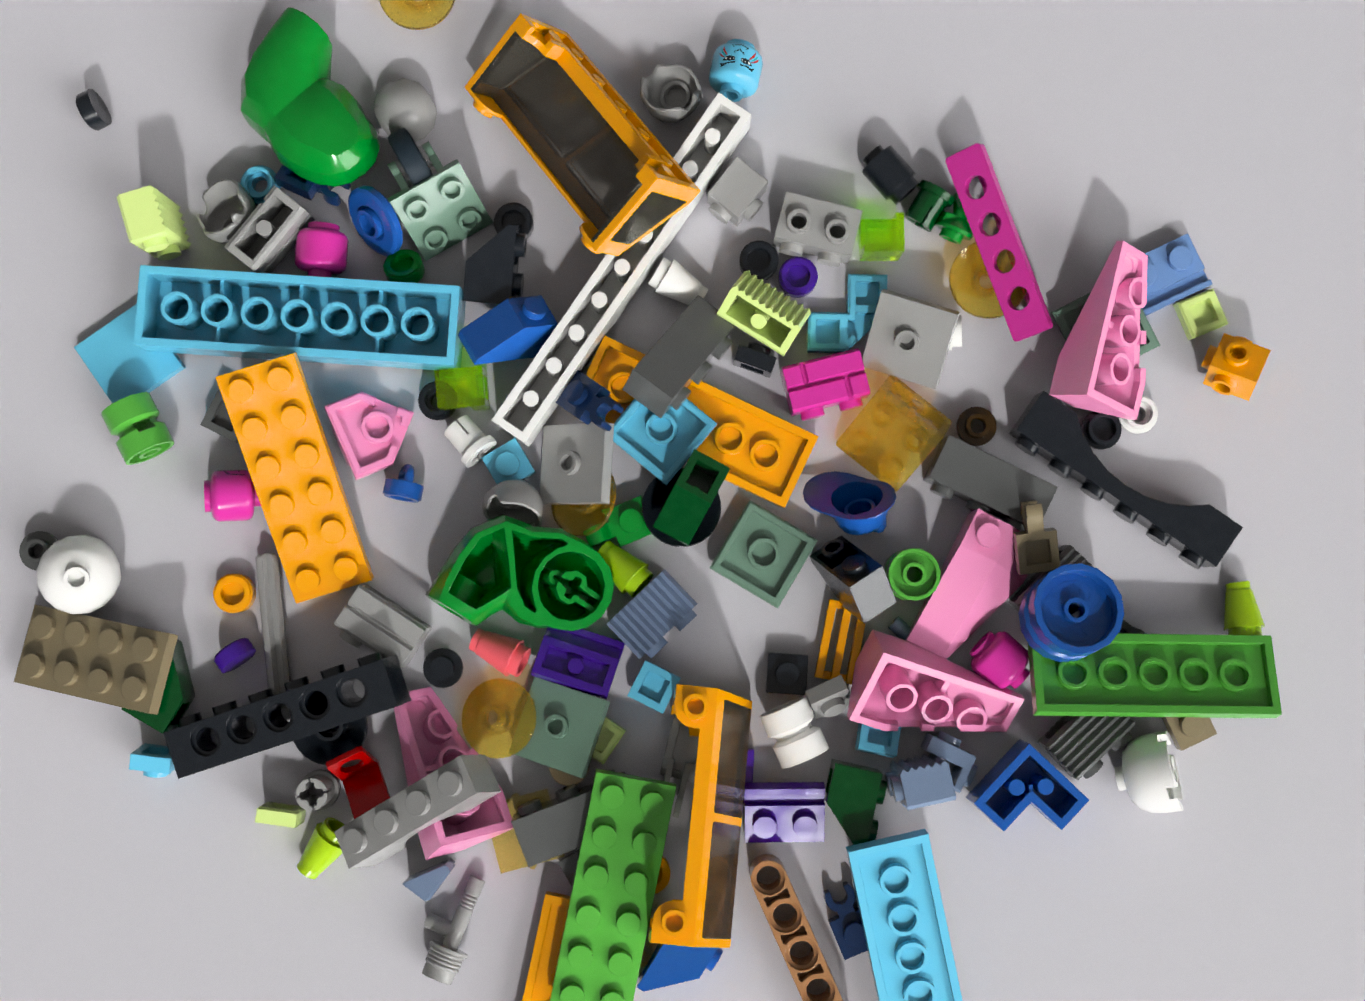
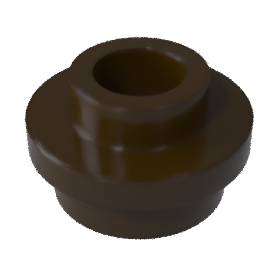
[956,407,996,446]

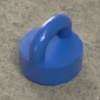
[383,464,424,503]

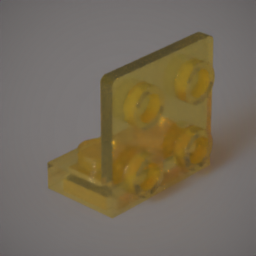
[836,375,953,492]

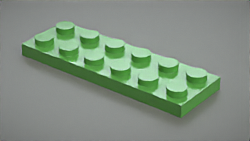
[1028,633,1282,718]
[549,769,676,1001]

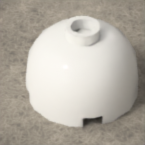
[37,535,121,614]
[1115,731,1183,813]

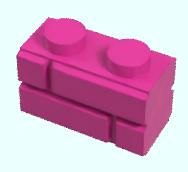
[780,348,870,421]

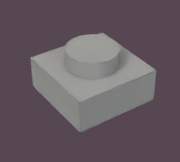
[805,675,850,720]

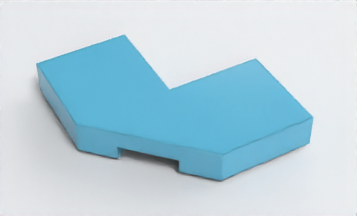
[807,274,888,353]

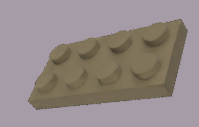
[14,604,178,715]

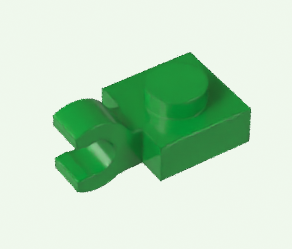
[584,495,651,548]

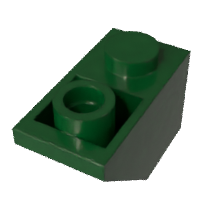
[653,449,730,546]
[121,639,195,734]
[825,759,887,845]

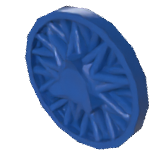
[348,185,403,256]

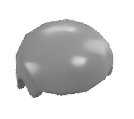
[640,64,702,123]
[374,78,437,142]
[197,178,256,243]
[482,480,543,527]

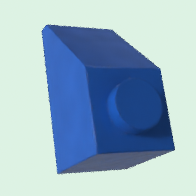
[458,295,558,365]
[637,944,723,992]

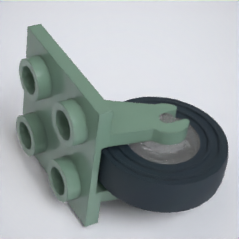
[387,128,493,261]

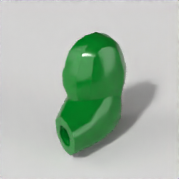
[241,7,380,187]
[426,514,614,631]

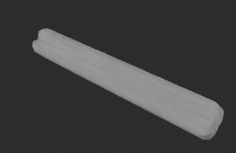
[255,553,290,709]

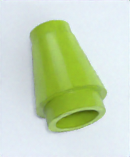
[597,541,653,598]
[1224,581,1265,635]
[297,817,345,879]

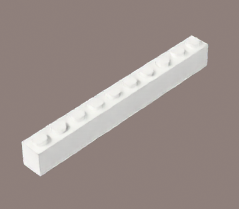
[491,92,752,447]

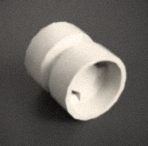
[759,696,829,769]

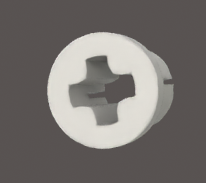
[444,415,497,468]

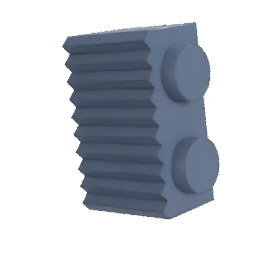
[607,569,697,659]
[885,753,956,810]

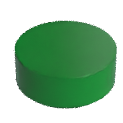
[383,249,425,283]

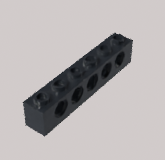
[164,652,411,779]

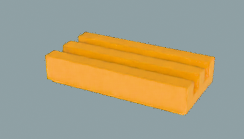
[814,599,866,684]

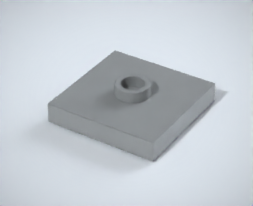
[862,289,960,389]
[539,422,614,505]

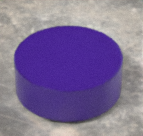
[778,257,818,298]
[214,638,256,673]

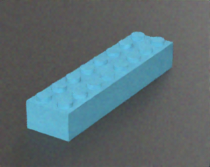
[133,265,466,372]

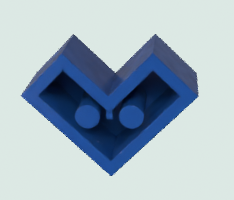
[966,739,1089,831]

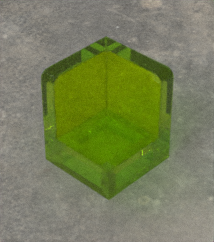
[859,212,905,261]
[434,366,490,411]

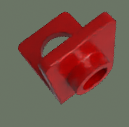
[326,746,390,819]

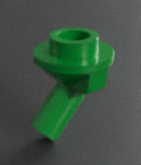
[935,192,973,245]

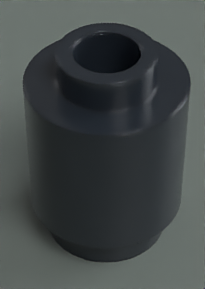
[862,145,919,205]

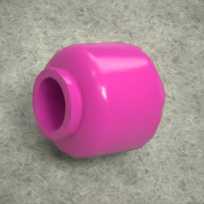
[294,221,349,277]
[204,470,261,522]
[969,631,1030,689]

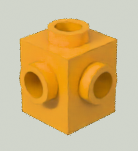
[1201,333,1271,401]

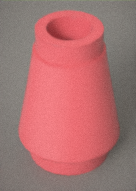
[469,628,531,677]

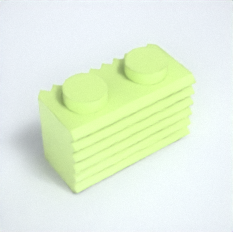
[117,185,191,260]
[717,270,811,356]

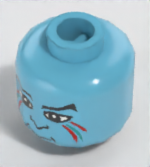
[709,39,763,102]

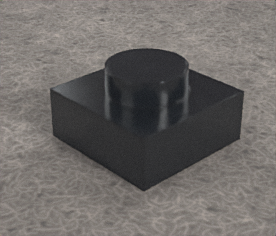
[733,342,777,378]
[766,652,809,695]

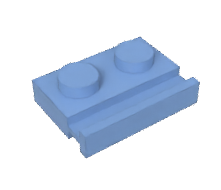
[1142,233,1213,316]

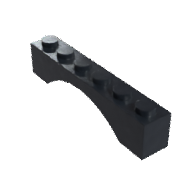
[1009,391,1243,569]

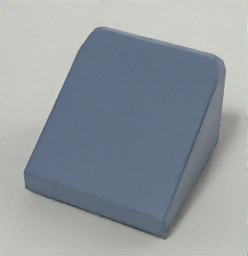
[403,858,455,902]

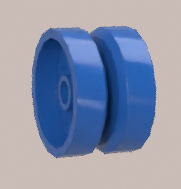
[1018,563,1124,662]

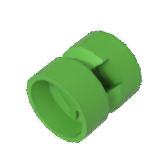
[101,392,174,465]
[883,548,941,601]

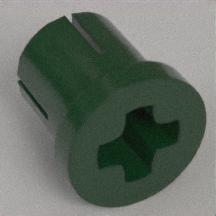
[904,179,955,232]

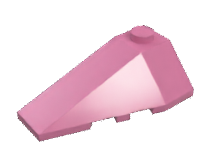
[1049,241,1148,420]
[906,508,1028,659]
[847,629,1025,732]
[394,687,513,860]

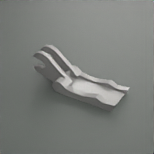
[660,715,698,818]

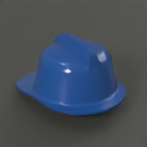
[803,471,897,535]

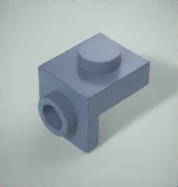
[920,730,978,793]

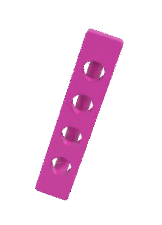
[945,143,1053,342]

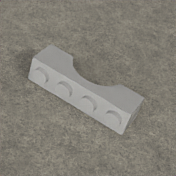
[334,755,501,869]

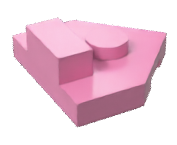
[324,391,414,480]

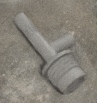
[422,876,485,985]

